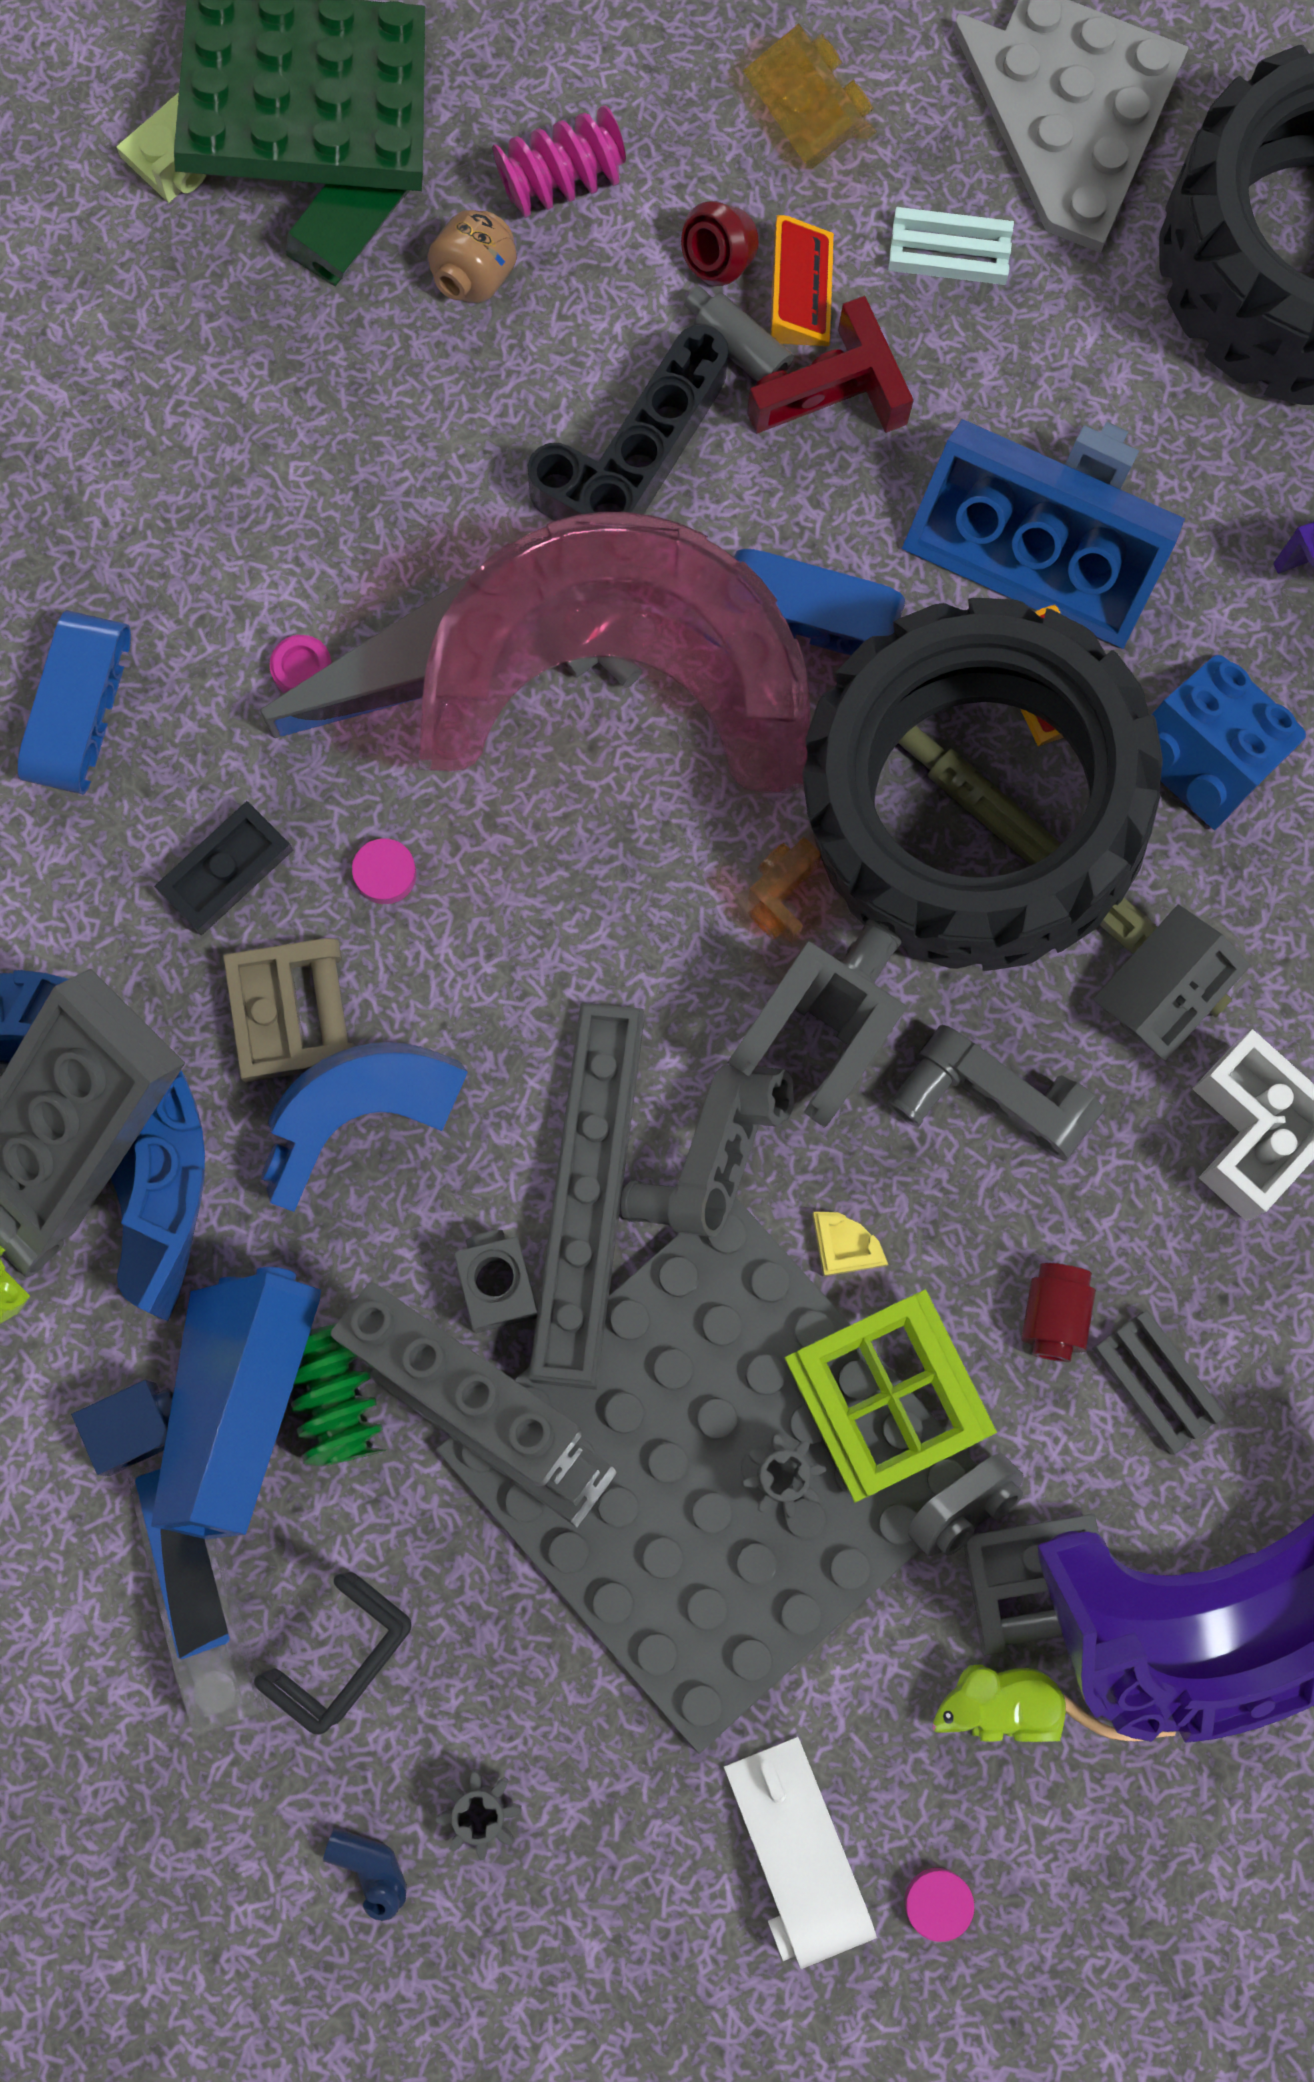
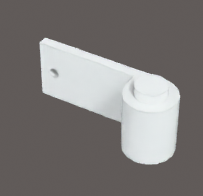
[724,1737,877,1969]

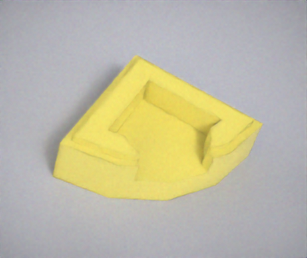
[812,1212,888,1277]

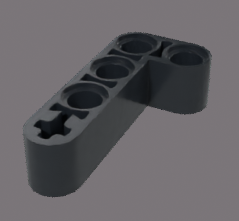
[527,325,728,546]

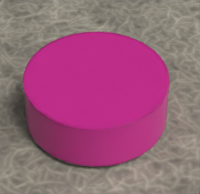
[270,635,333,694]
[352,838,417,904]
[904,1868,974,1942]

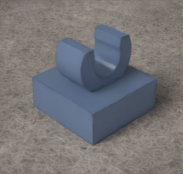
[1065,422,1139,489]

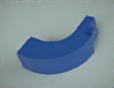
[261,1042,468,1212]

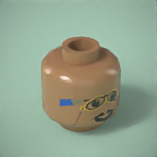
[427,210,517,303]

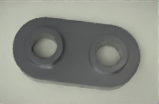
[908,1453,1023,1556]

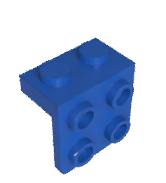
[1151,655,1306,831]

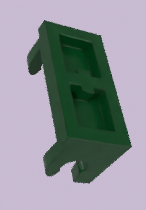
[286,184,410,287]

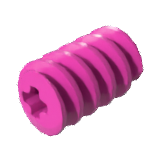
[492,105,626,218]

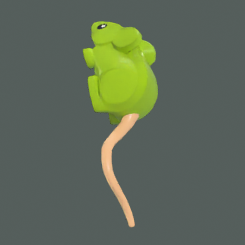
[932,1664,1176,1742]

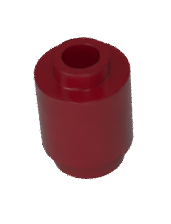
[1021,1263,1096,1362]

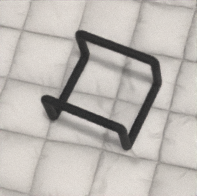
[254,1572,411,1735]

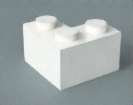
[1192,1029,1314,1221]

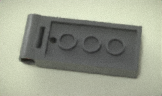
[0,969,185,1278]

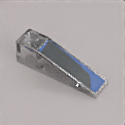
[127,1462,270,1736]

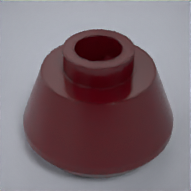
[681,201,759,286]

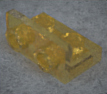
[743,23,877,169]

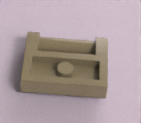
[223,938,355,1083]

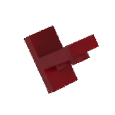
[747,295,914,434]

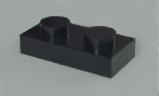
[154,801,293,936]

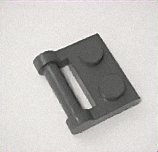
[964,1514,1099,1656]

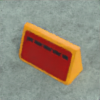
[770,215,834,346]

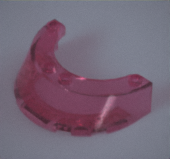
[417,512,810,794]

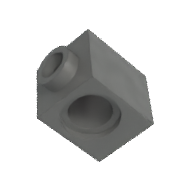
[454,1230,538,1334]

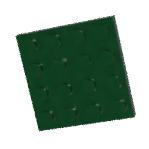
[174,0,425,191]

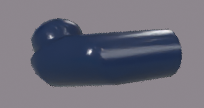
[323,1828,407,1921]

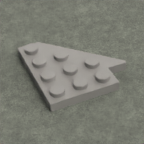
[954,0,1189,253]

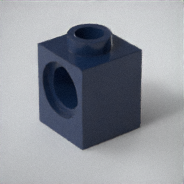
[71,1380,173,1476]

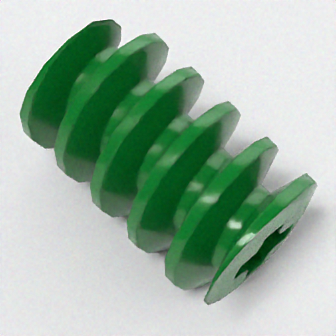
[290,1324,387,1467]

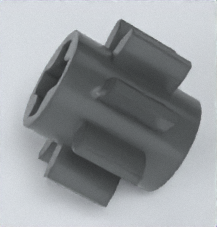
[742,1434,826,1519]
[436,1769,522,1860]

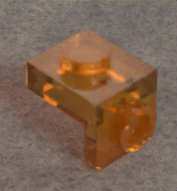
[748,837,821,944]

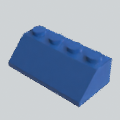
[901,419,1185,649]

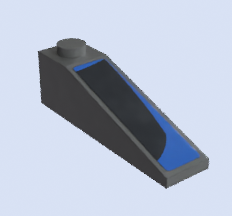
[260,575,514,738]

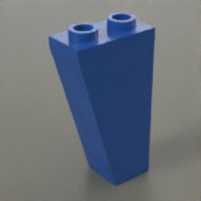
[151,1267,321,1540]

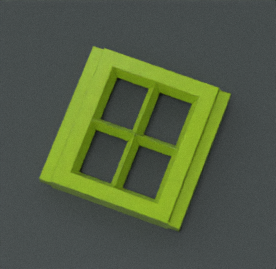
[784,1289,997,1503]

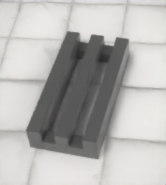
[1092,1309,1226,1455]

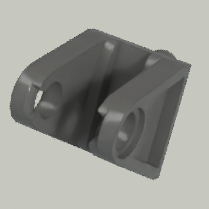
[727,920,907,1128]

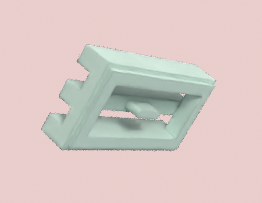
[888,207,1014,285]

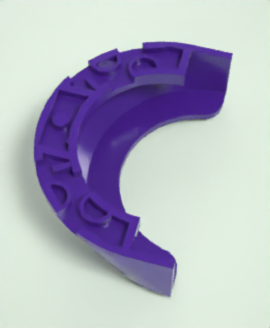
[1038,1514,1314,1743]

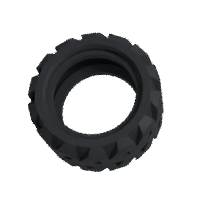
[1159,45,1314,406]
[802,598,1163,971]

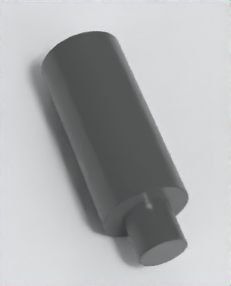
[684,286,794,382]

